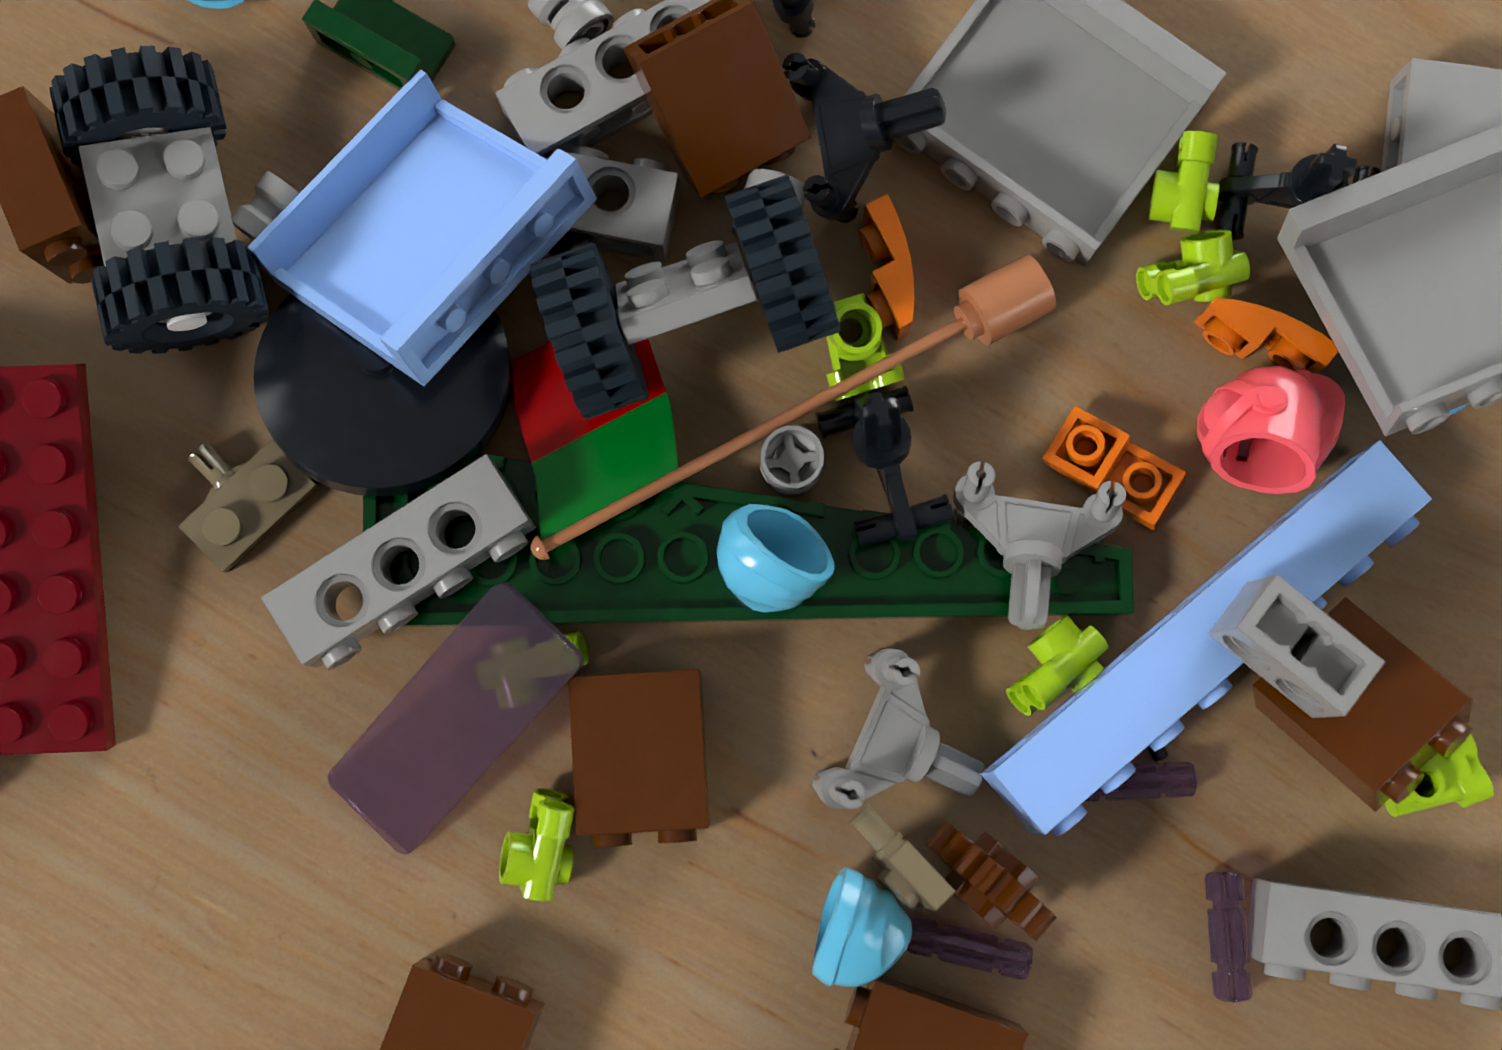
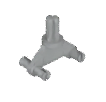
[953,462,1126,631]
[812,648,986,810]

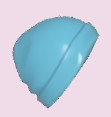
[717,504,835,613]
[812,867,913,987]

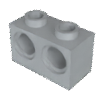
[1208,574,1385,718]

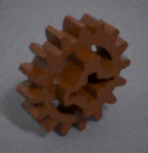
[925,821,1057,942]

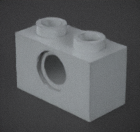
[554,146,681,262]

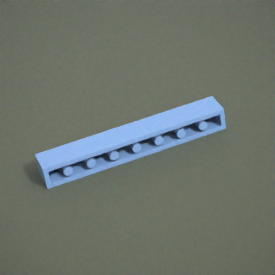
[981,440,1432,837]

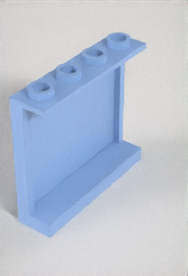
[247,70,597,386]

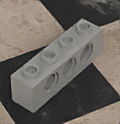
[495,0,711,159]
[261,454,536,670]
[1244,877,1502,1010]

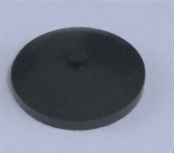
[253,294,512,497]

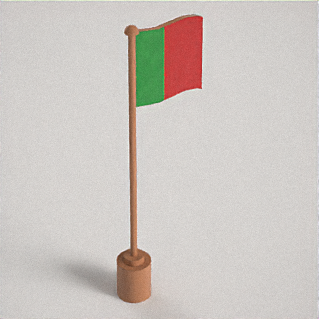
[512,255,1056,560]

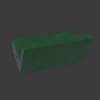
[302,0,456,91]

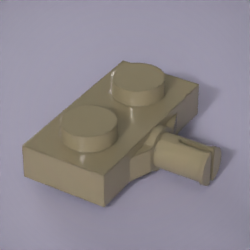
[178,439,320,573]
[849,804,955,911]

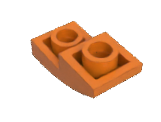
[858,194,915,341]
[1193,297,1338,373]
[1042,406,1187,531]

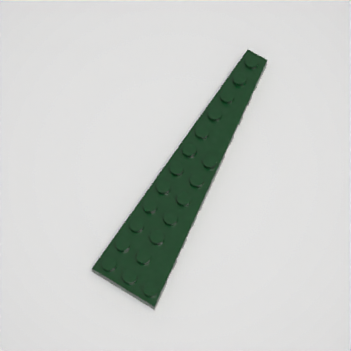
[362,453,1134,627]

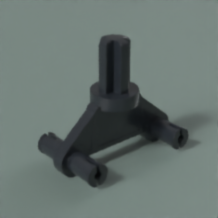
[782,53,946,223]
[1218,142,1381,240]
[815,386,954,549]

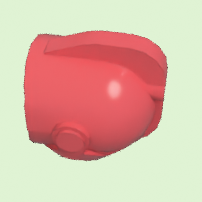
[1197,366,1345,494]

